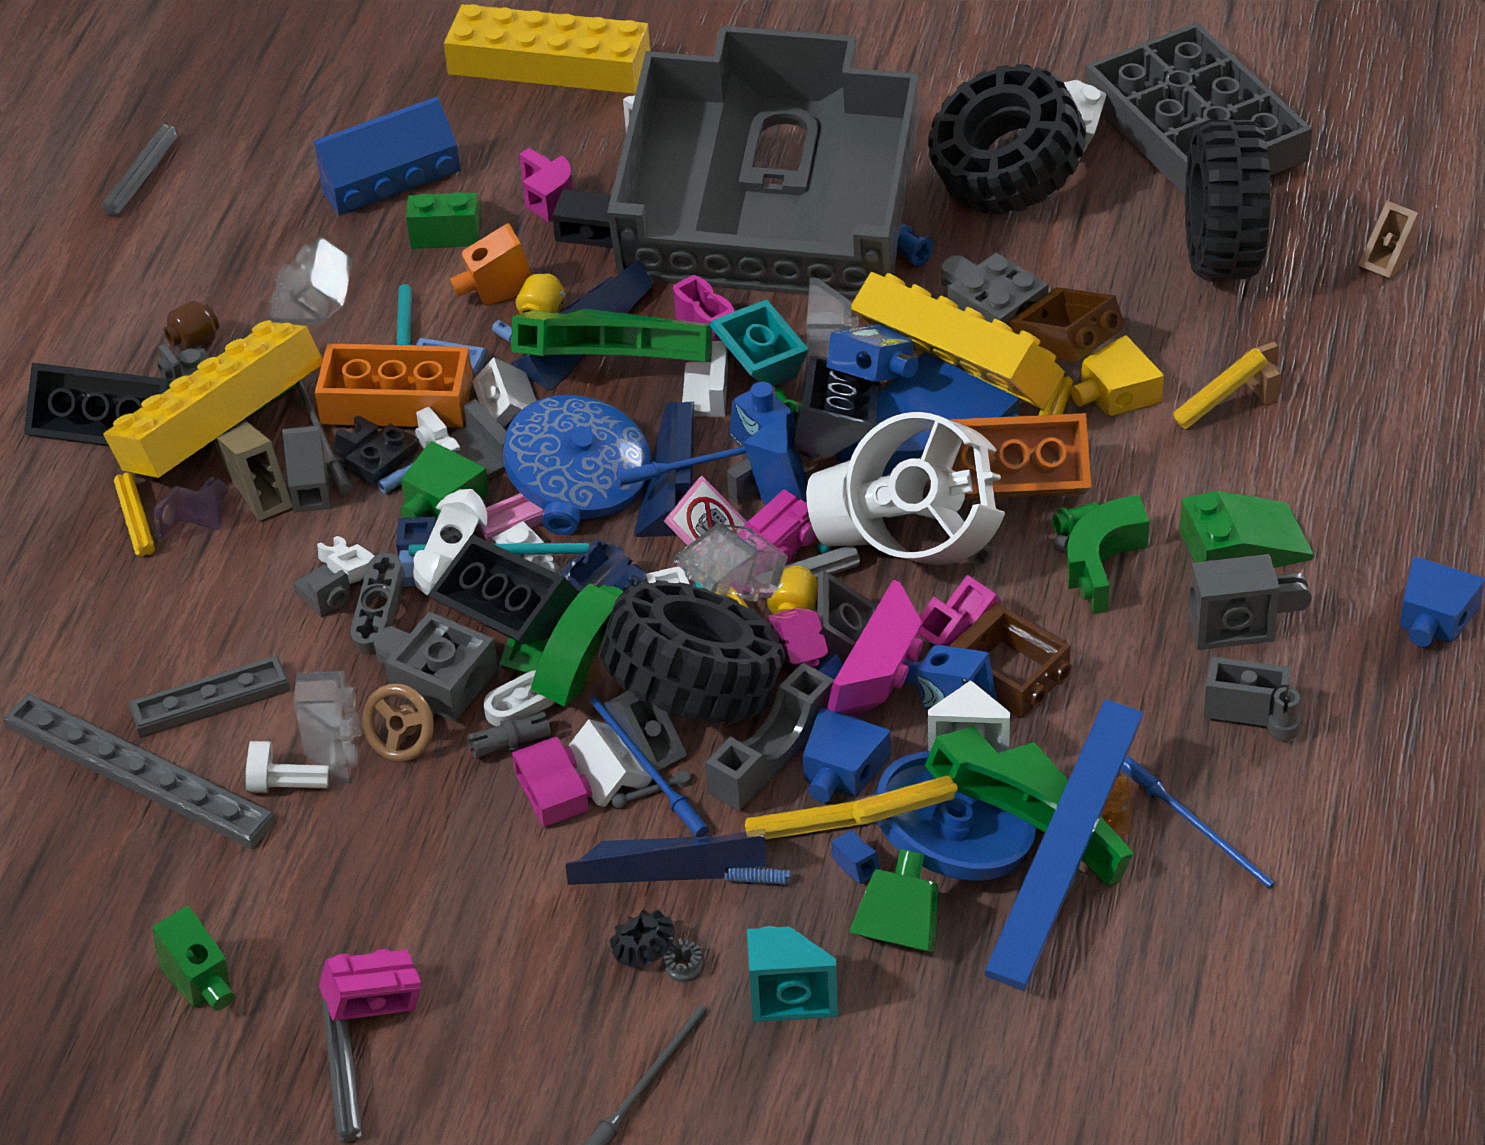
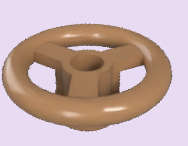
[362,684,434,762]

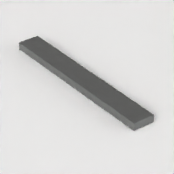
[2,693,276,849]

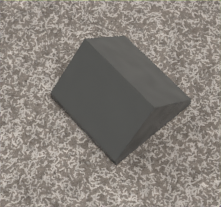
[818,570,878,664]

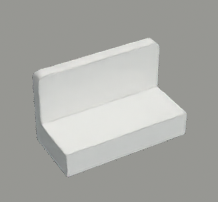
[682,341,729,417]
[472,357,536,428]
[569,719,653,807]

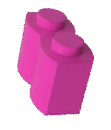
[673,275,734,353]
[512,736,592,827]

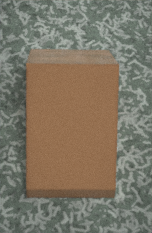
[1358,201,1420,279]

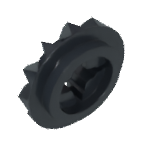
[609,909,675,967]

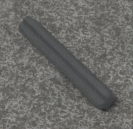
[102,124,177,217]
[322,999,362,1143]

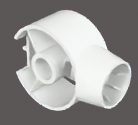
[806,412,1005,565]

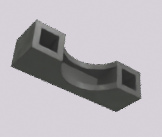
[705,662,835,811]

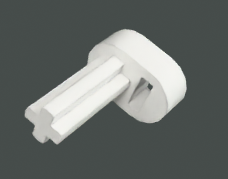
[246,741,329,793]

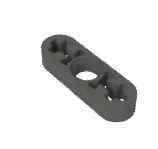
[350,552,405,654]

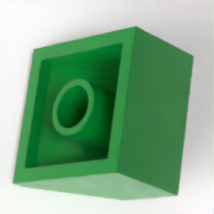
[406,192,482,249]

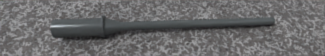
[296,380,353,495]
[584,1005,706,1145]

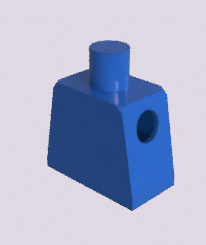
[1400,556,1485,647]
[803,707,891,802]

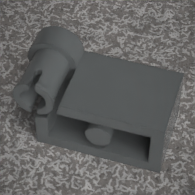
[1204,656,1301,741]

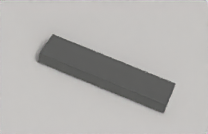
[128,655,290,738]

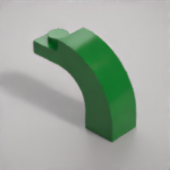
[1066,495,1149,614]
[530,584,624,706]

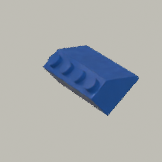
[314,97,461,215]

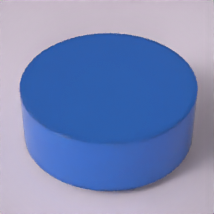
[542,502,581,535]

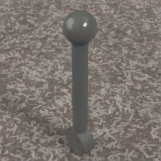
[611,770,691,808]

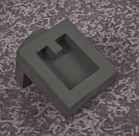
[157,344,210,380]
[727,443,759,505]
[293,565,352,618]

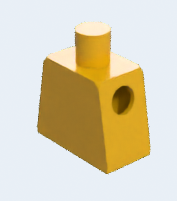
[1071,335,1164,416]

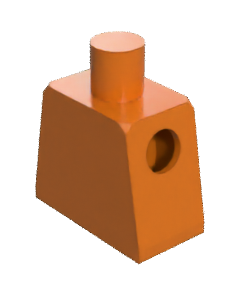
[449,223,532,306]

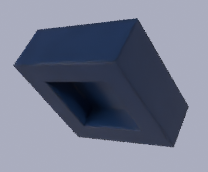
[396,517,436,556]

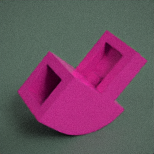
[519,148,573,222]
[919,575,1001,646]

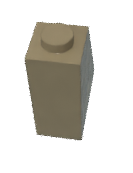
[214,420,293,521]

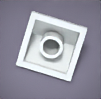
[928,680,1010,753]

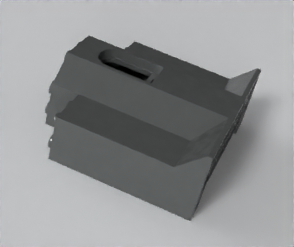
[607,26,920,299]

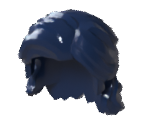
[561,539,647,592]

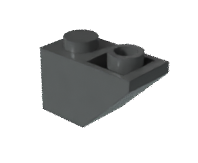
[282,425,331,513]

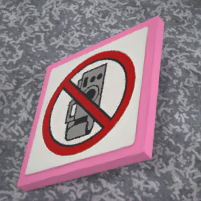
[664,476,747,572]

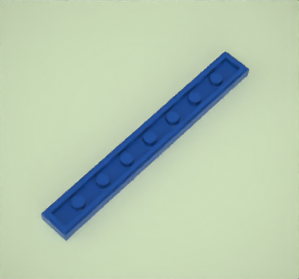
[985,699,1143,991]

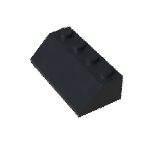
[792,354,880,458]
[24,363,174,445]
[427,535,580,644]

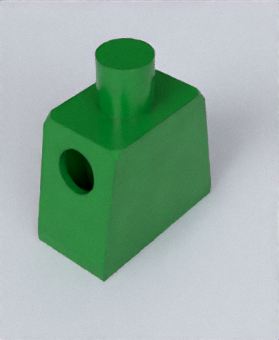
[400,441,489,521]
[850,849,939,953]
[152,905,235,1011]

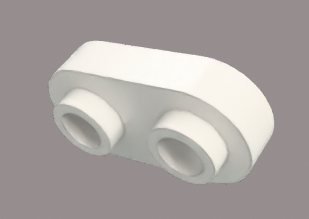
[484,670,555,726]

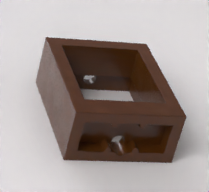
[1008,287,1125,362]
[949,603,1072,718]

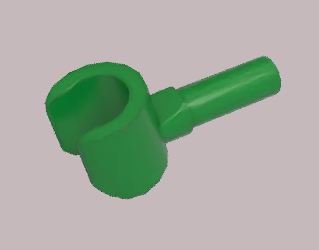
[774,387,799,422]

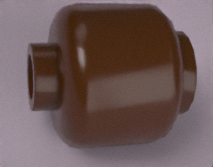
[164,301,219,351]

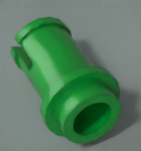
[1051,501,1099,536]

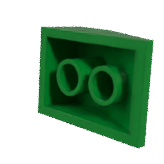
[1179,491,1314,568]

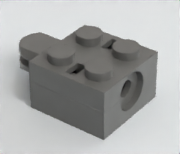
[941,252,1049,326]
[1188,554,1312,650]
[374,611,499,721]

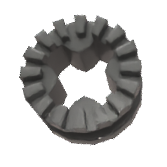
[664,939,702,982]

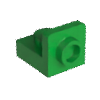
[499,638,549,675]

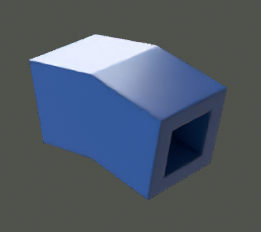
[831,829,881,884]

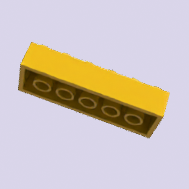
[444,4,650,94]
[850,272,1065,409]
[103,320,323,478]

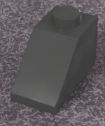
[604,690,687,771]

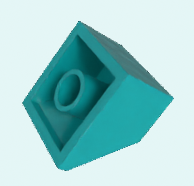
[709,299,809,387]
[747,926,838,1022]

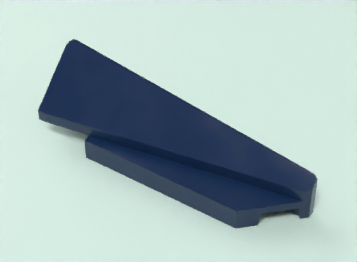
[511,261,652,389]
[634,401,694,537]
[565,829,766,885]

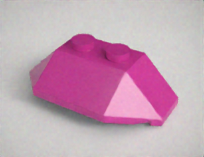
[827,580,924,717]

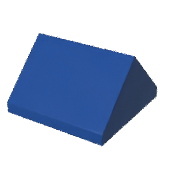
[743,413,806,505]

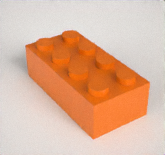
[315,343,473,428]
[931,413,1092,500]

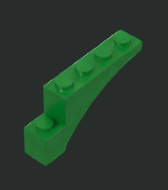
[511,309,712,362]
[924,726,1134,886]

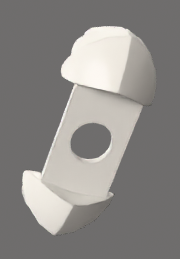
[413,489,488,595]

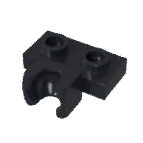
[334,416,419,485]

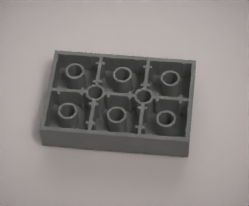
[1085,22,1312,195]

